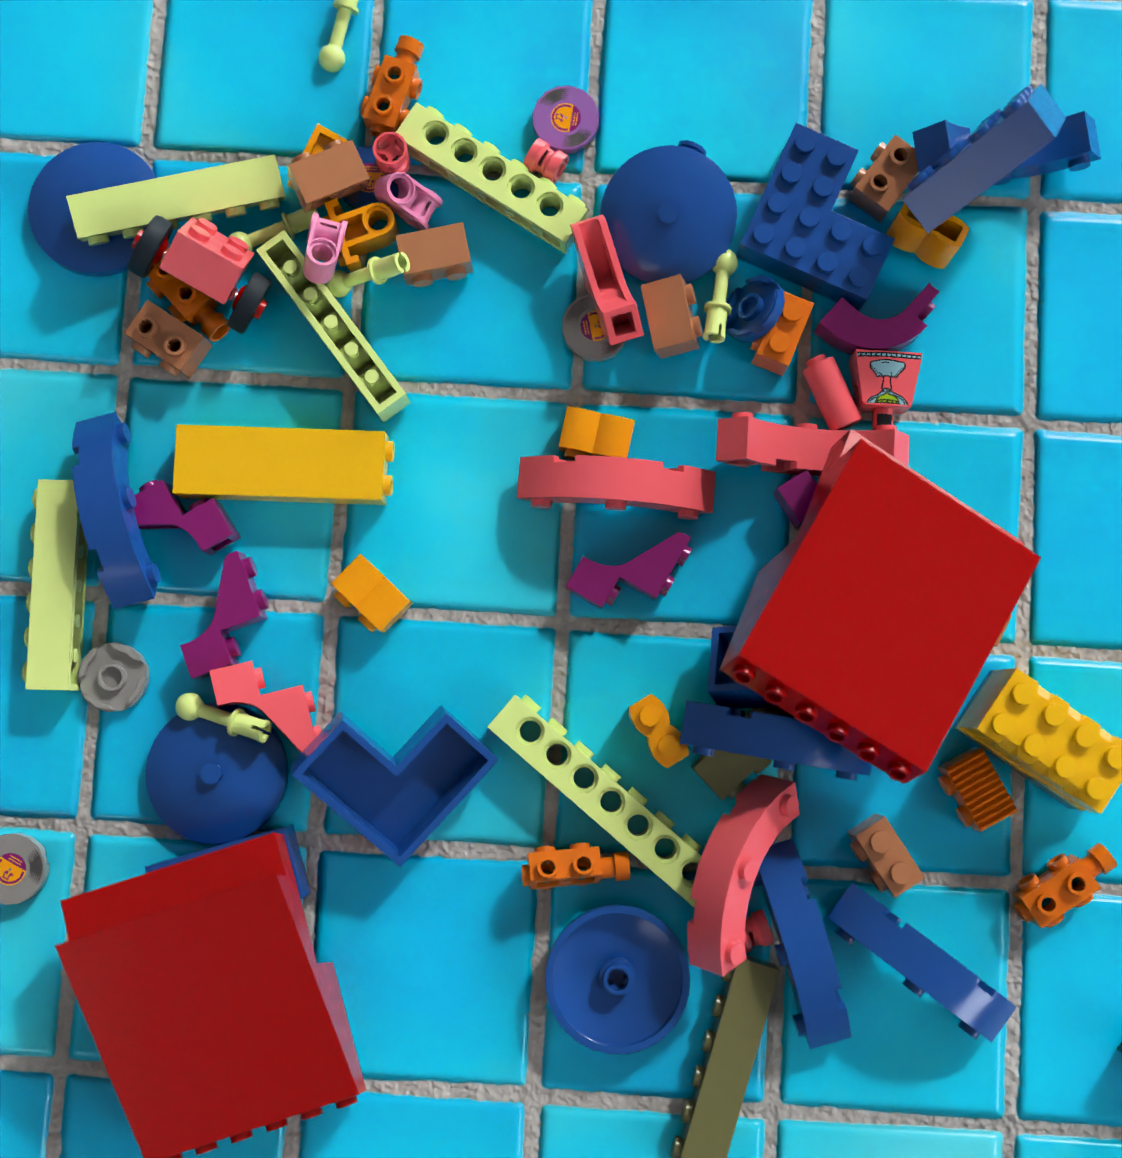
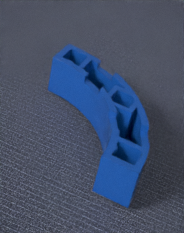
[912,111,1101,186]
[72,411,161,609]
[680,701,872,781]
[753,839,851,1049]
[827,883,1017,1042]

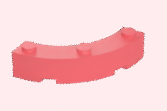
[716,412,909,477]
[517,455,716,520]
[687,774,800,977]

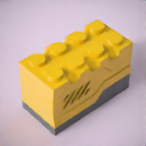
[952,668,1122,814]

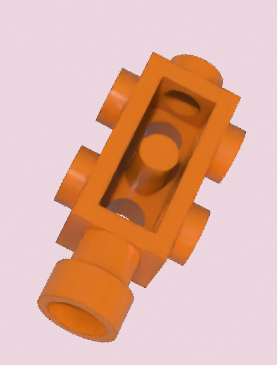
[360,35,424,138]
[146,248,231,342]
[521,843,630,890]
[1013,843,1118,928]

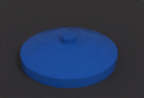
[28,142,157,277]
[600,145,737,284]
[146,702,289,844]
[545,904,690,1054]

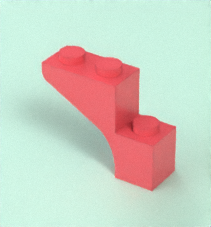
[570,214,644,346]
[209,661,321,753]

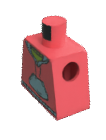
[849,349,922,430]

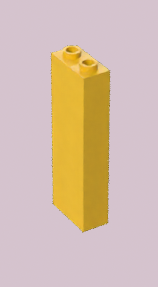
[172,424,395,505]

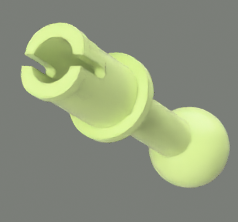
[318,0,359,72]
[228,208,318,251]
[703,250,738,343]
[325,252,410,298]
[175,693,272,743]

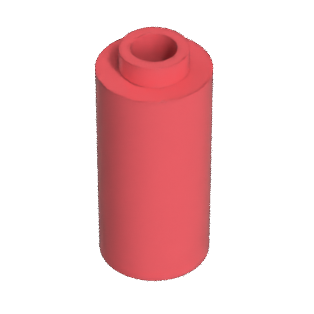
[802,354,862,430]

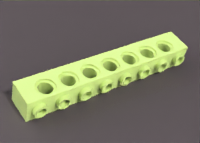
[487,694,702,908]

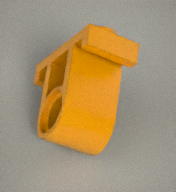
[323,198,399,272]

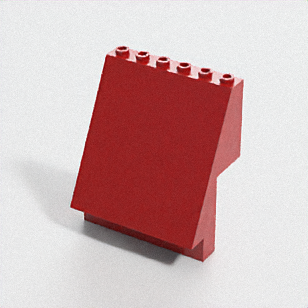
[720,429,1041,784]
[54,832,366,1158]

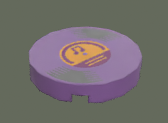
[533,86,599,154]

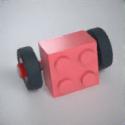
[128,215,271,334]

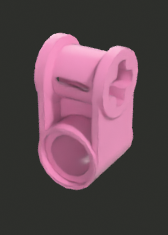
[374,172,443,231]
[303,212,348,284]

